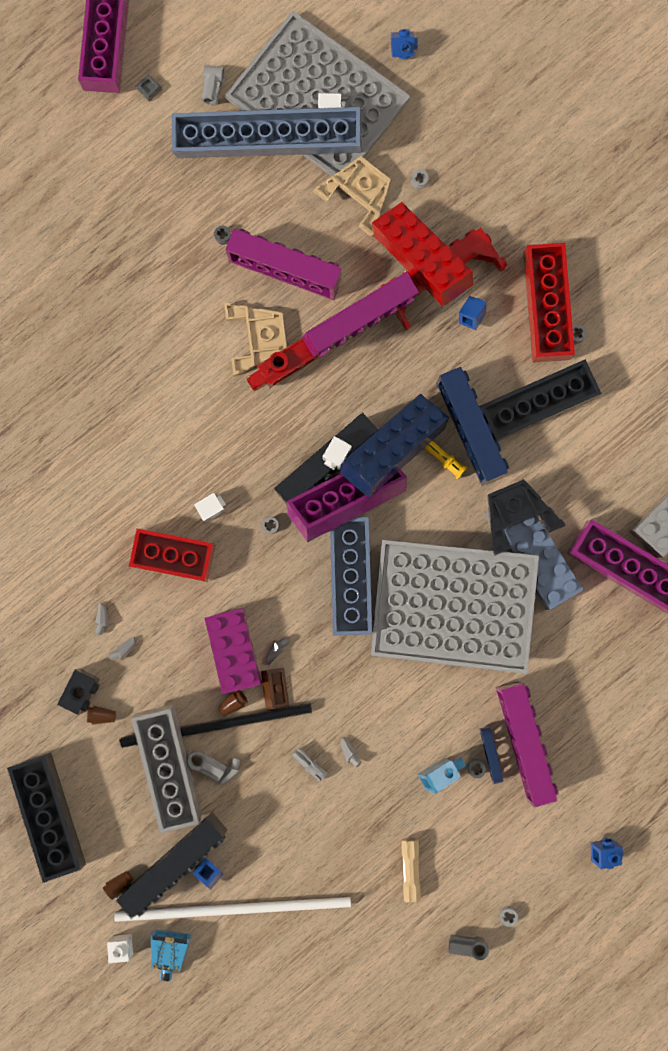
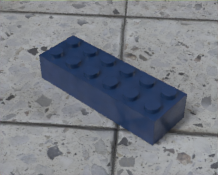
[436,366,509,486]
[340,393,449,498]

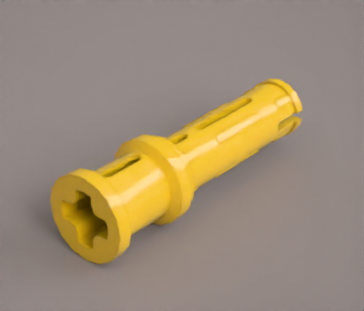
[424,441,468,480]

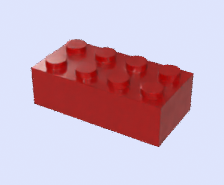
[129,528,215,582]

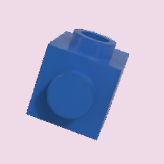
[459,296,486,330]
[193,858,224,890]

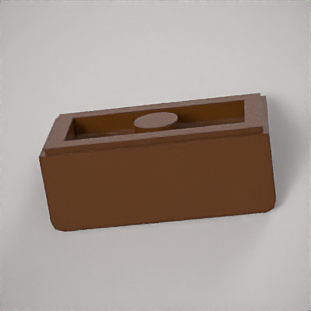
[261,668,289,709]

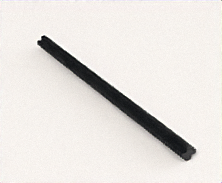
[119,702,312,748]

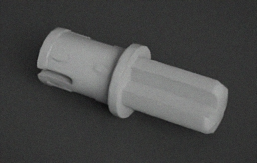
[292,748,327,782]

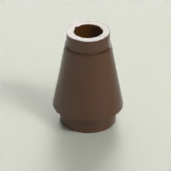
[218,690,248,716]
[87,706,116,725]
[103,870,133,900]

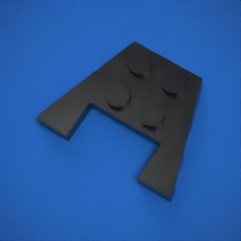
[487,479,566,556]

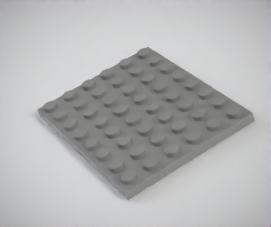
[225,11,410,176]
[371,540,539,674]

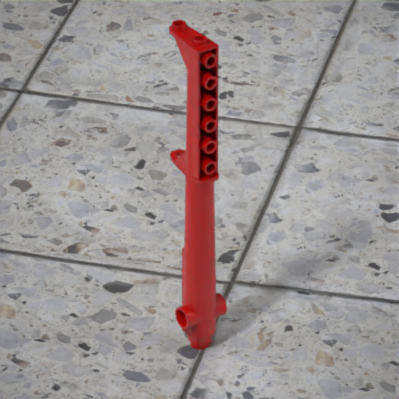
[246,228,507,392]

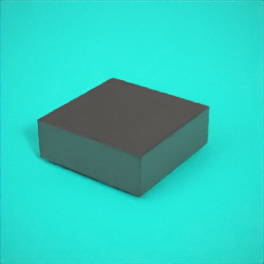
[135,74,162,102]

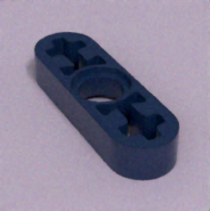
[480,726,503,784]

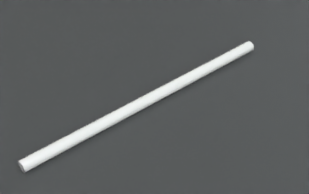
[114,897,351,922]

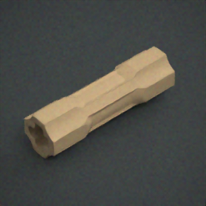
[401,838,421,902]

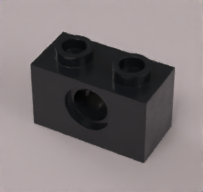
[57,668,100,715]

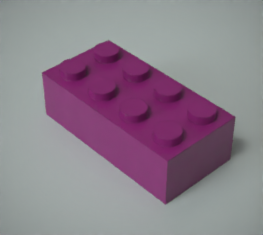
[205,608,262,694]

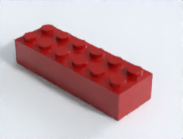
[372,202,473,307]
[524,243,575,363]

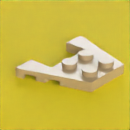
[313,156,391,237]
[224,303,287,376]

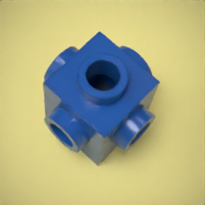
[391,29,418,59]
[591,838,624,869]

